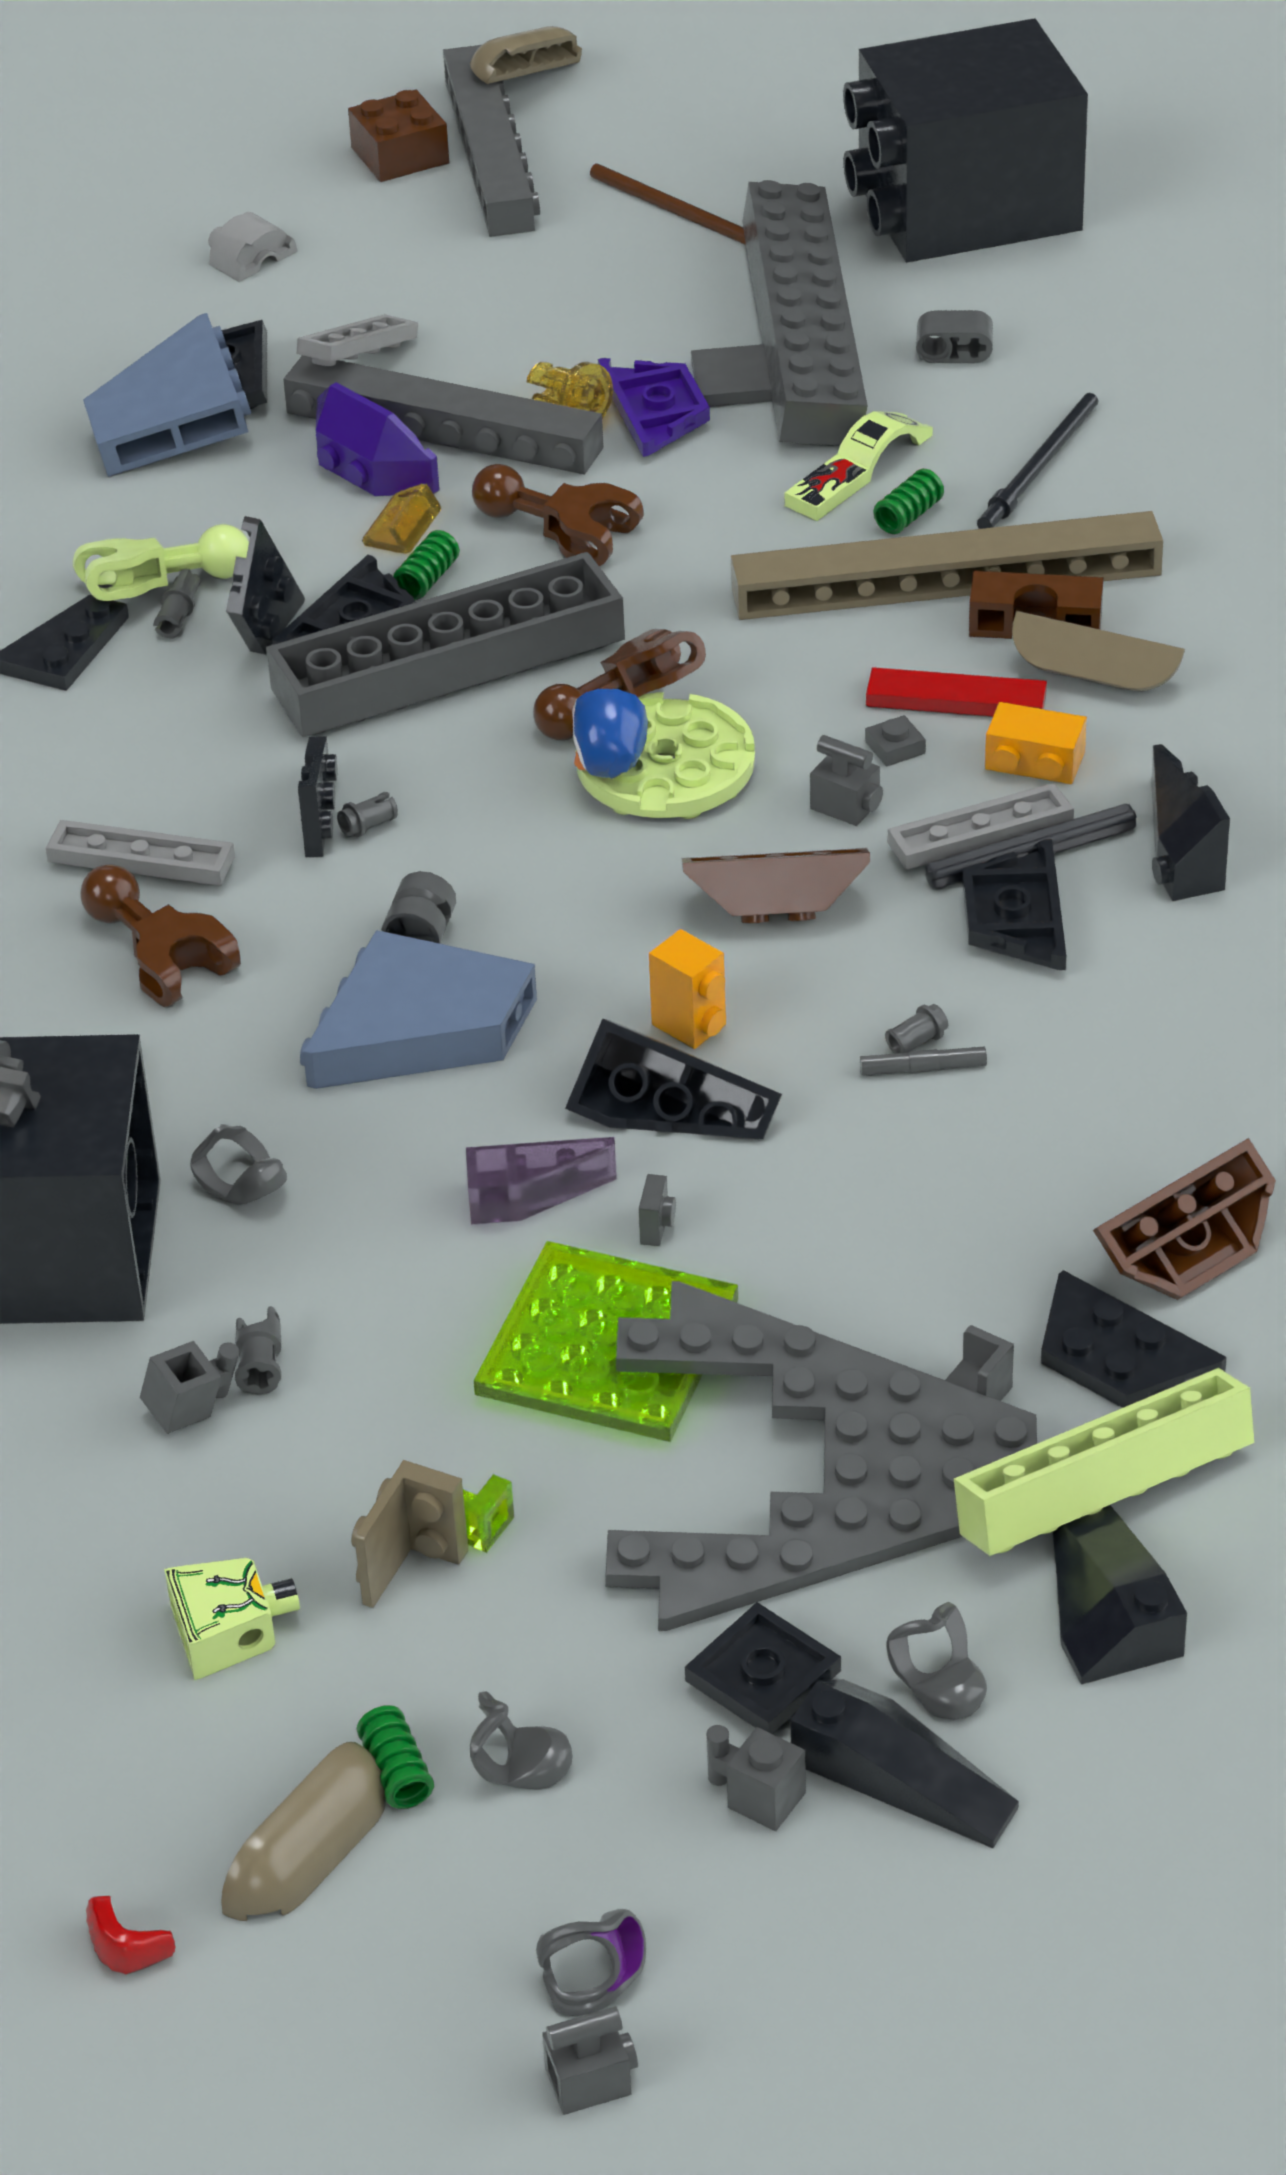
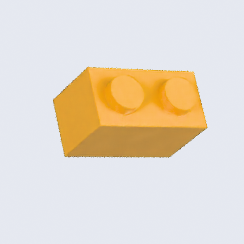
[985,702,1087,784]
[649,929,726,1049]

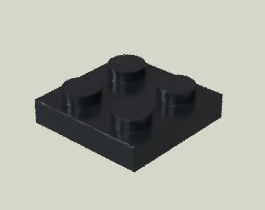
[685,1602,841,1734]

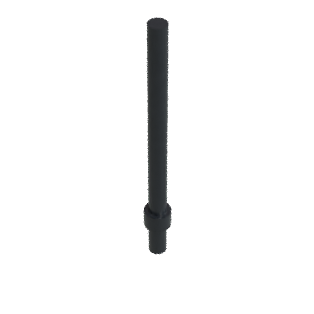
[977,393,1098,529]

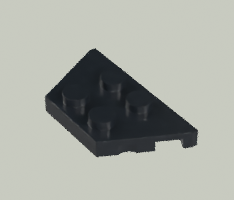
[226,516,305,655]
[272,554,416,645]
[962,839,1067,970]
[1041,1270,1226,1408]

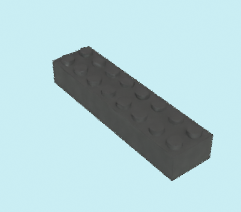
[266,552,625,737]

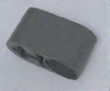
[916,310,993,363]

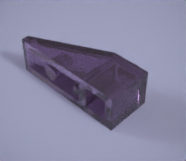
[466,1137,617,1225]

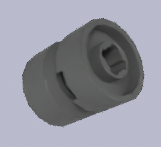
[381,871,456,944]

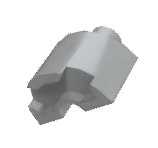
[208,212,298,282]

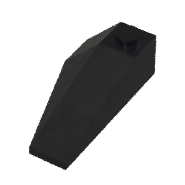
[1151,744,1230,901]

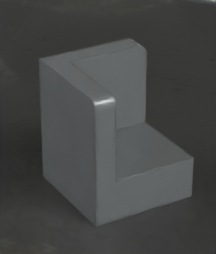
[945,1325,1014,1401]

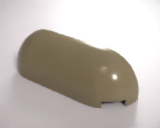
[470,26,582,84]
[1012,611,1185,691]
[221,1742,385,1921]

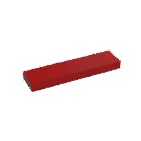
[866,667,1047,717]

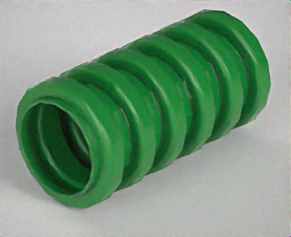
[873,468,944,535]
[393,530,460,600]
[356,1705,434,1809]

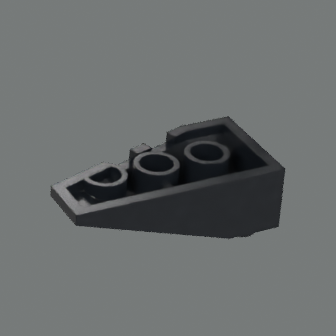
[565,1019,783,1139]
[1053,1505,1187,1685]
[790,1679,1019,1848]

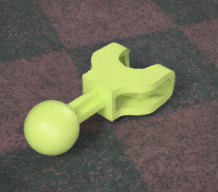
[73,524,249,601]

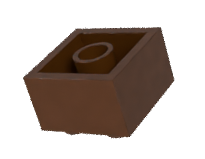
[348,89,450,182]

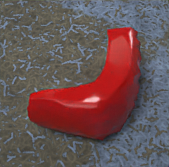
[86,1896,176,1975]

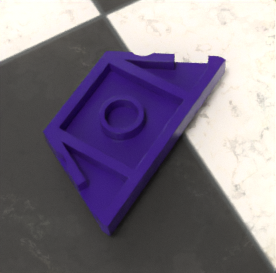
[598,358,710,457]

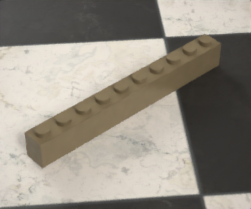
[731,511,1163,620]

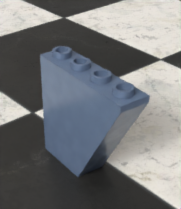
[83,313,251,477]
[300,930,537,1089]

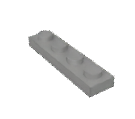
[296,314,418,366]
[887,782,1074,870]
[46,820,235,886]

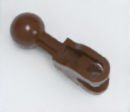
[472,464,644,566]
[533,629,706,740]
[80,864,241,1007]

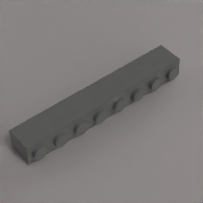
[443,45,540,237]
[283,355,604,475]

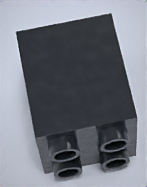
[843,18,1088,263]
[0,1034,161,1324]

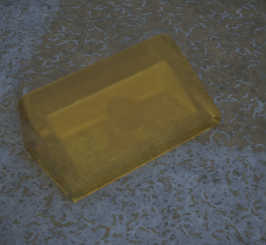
[362,483,441,554]

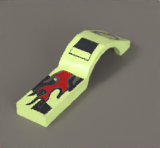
[784,411,933,521]

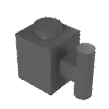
[810,735,883,826]
[139,1341,240,1434]
[706,1725,806,1831]
[542,2006,638,2115]

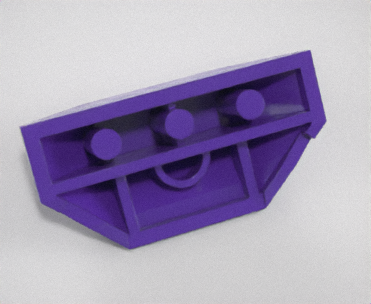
[315,382,440,496]

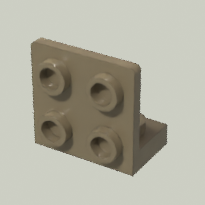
[351,1460,469,1608]

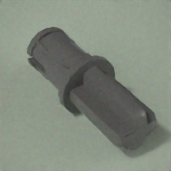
[153,569,201,638]

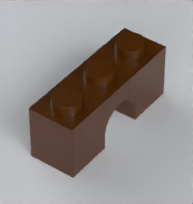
[969,571,1104,639]

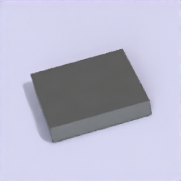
[691,344,772,407]

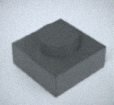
[865,715,926,767]
[639,1174,676,1246]

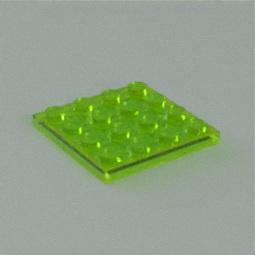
[474,1241,739,1442]

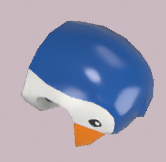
[572,689,648,779]

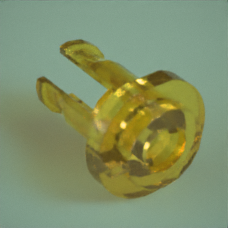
[526,362,613,419]

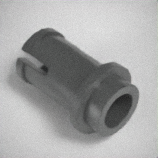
[337,792,398,838]
[885,1004,949,1053]

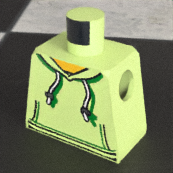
[164,1558,300,1680]

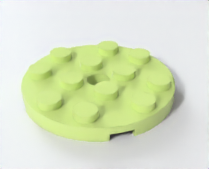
[575,692,755,819]

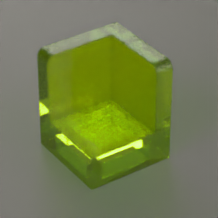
[463,1474,514,1553]

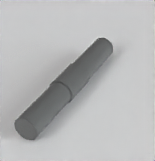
[860,1046,987,1075]

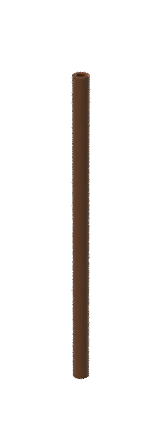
[590,163,746,245]

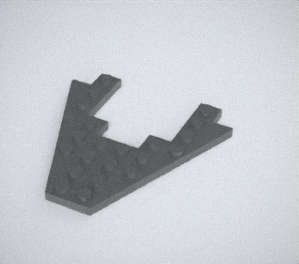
[605,1281,1037,1631]

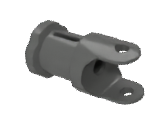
[235,1306,281,1395]

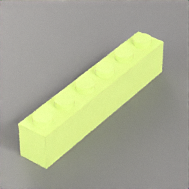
[954,1368,1254,1556]

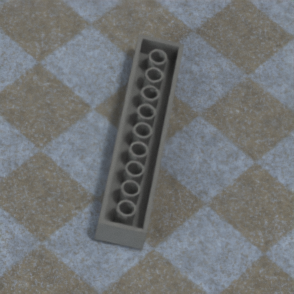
[742,180,868,446]

